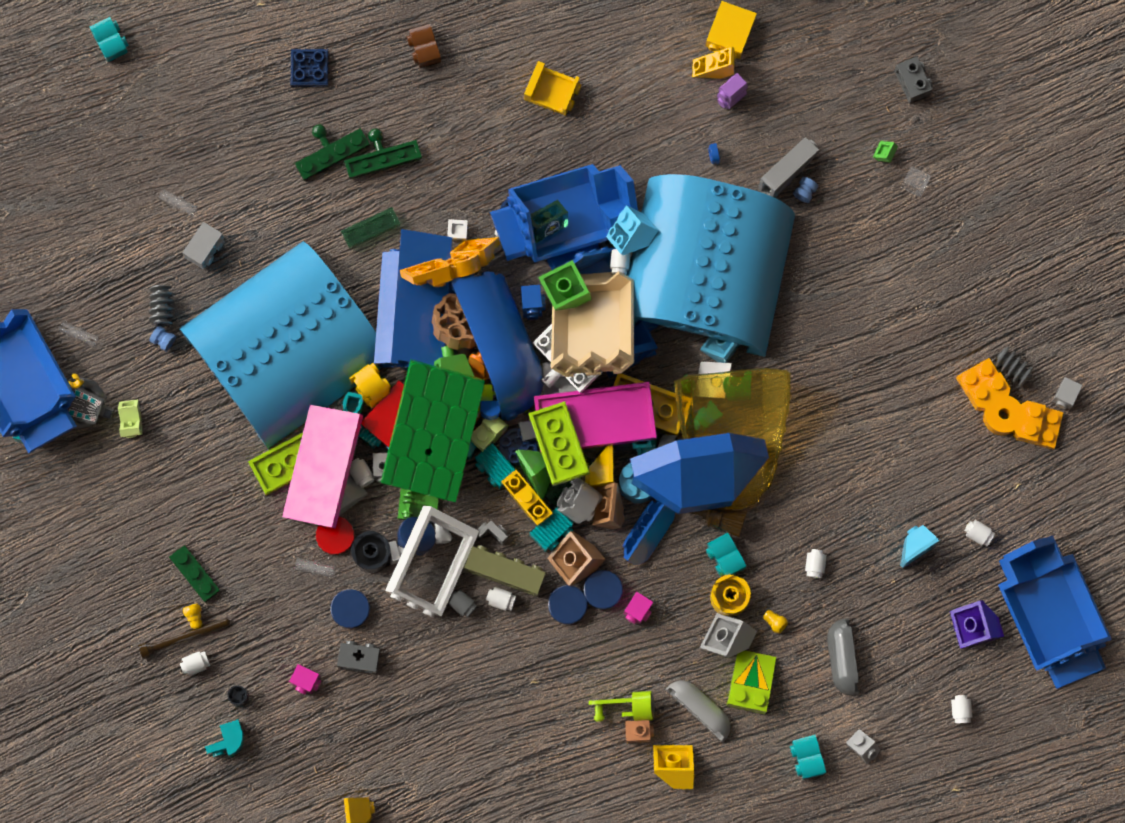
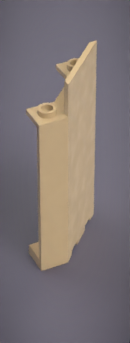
[551,271,634,377]

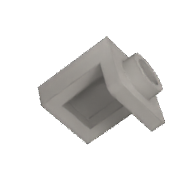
[478,521,508,545]
[846,729,880,764]

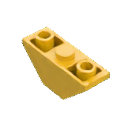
[692,47,735,79]
[501,470,553,526]

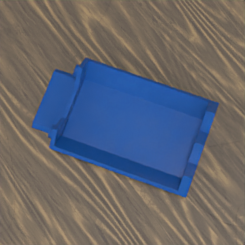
[374,229,456,371]
[0,309,77,454]

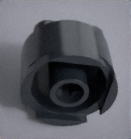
[351,531,391,573]

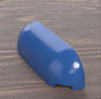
[623,501,676,565]

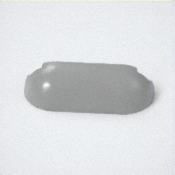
[665,680,730,742]

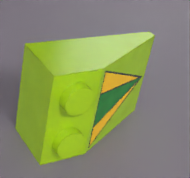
[726,650,776,715]

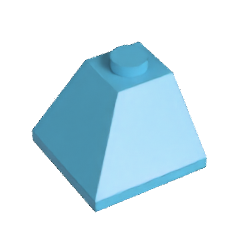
[900,525,939,568]

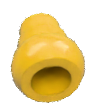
[183,603,202,629]
[763,610,788,633]

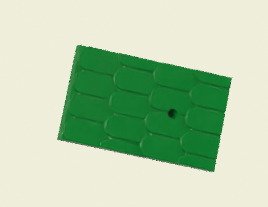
[381,359,485,503]

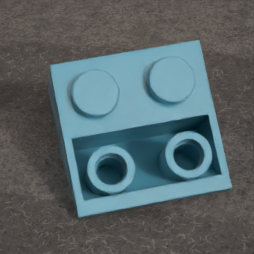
[606,205,658,255]

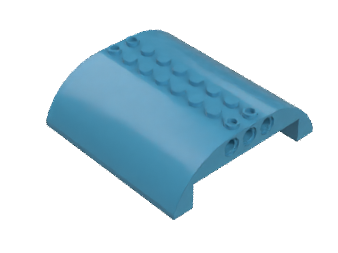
[627,174,795,357]
[179,241,382,449]

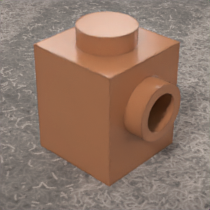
[625,720,654,743]

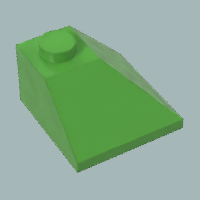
[538,260,592,311]
[515,449,551,499]

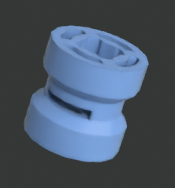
[793,177,818,203]
[149,326,176,352]

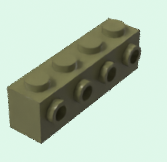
[464,545,546,597]

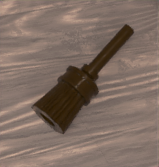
[689,507,747,537]

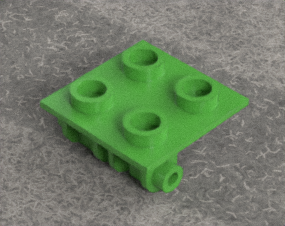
[398,488,439,522]

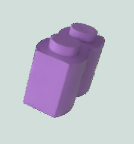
[717,73,748,109]

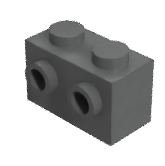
[894,57,933,104]

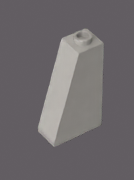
[758,137,819,198]

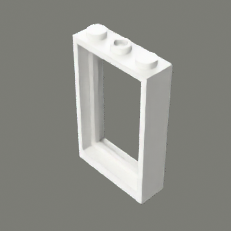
[385,506,479,617]

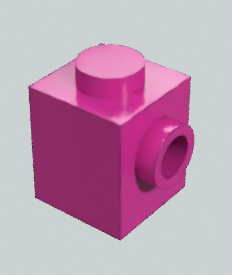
[624,592,653,624]
[289,664,321,695]

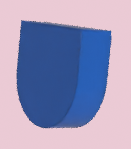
[708,143,720,165]
[480,401,500,420]

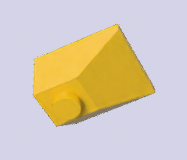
[585,445,613,489]
[653,745,694,789]
[344,797,375,823]

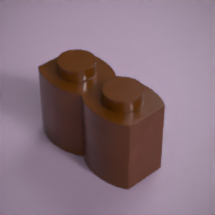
[406,24,441,68]

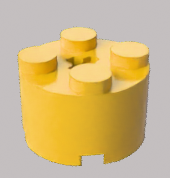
[349,363,391,409]
[710,575,751,617]

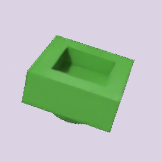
[873,141,898,162]

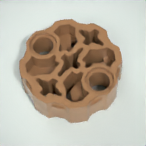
[431,293,477,350]

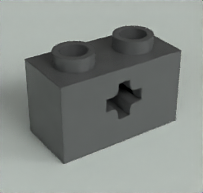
[337,641,381,674]

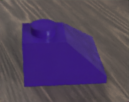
[950,600,1004,649]

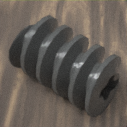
[149,285,174,327]
[992,346,1034,388]

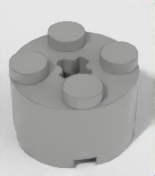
[557,478,602,523]

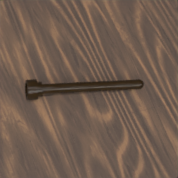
[138,618,230,659]

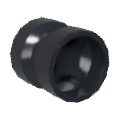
[227,685,249,707]

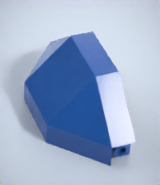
[630,433,769,514]

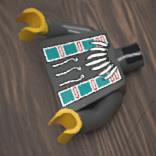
[68,374,114,429]

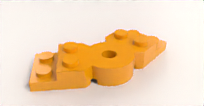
[400,237,500,287]
[956,358,1063,450]

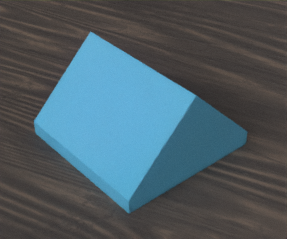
[700,337,740,363]

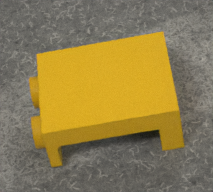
[706,1,757,59]
[524,61,582,116]

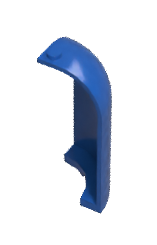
[451,272,544,421]

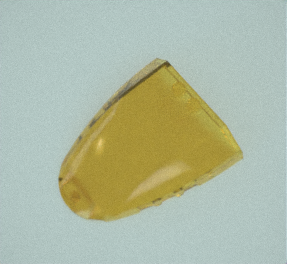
[674,368,790,509]

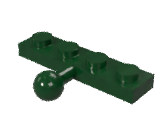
[294,124,370,181]
[344,128,422,180]

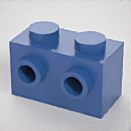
[521,285,546,320]

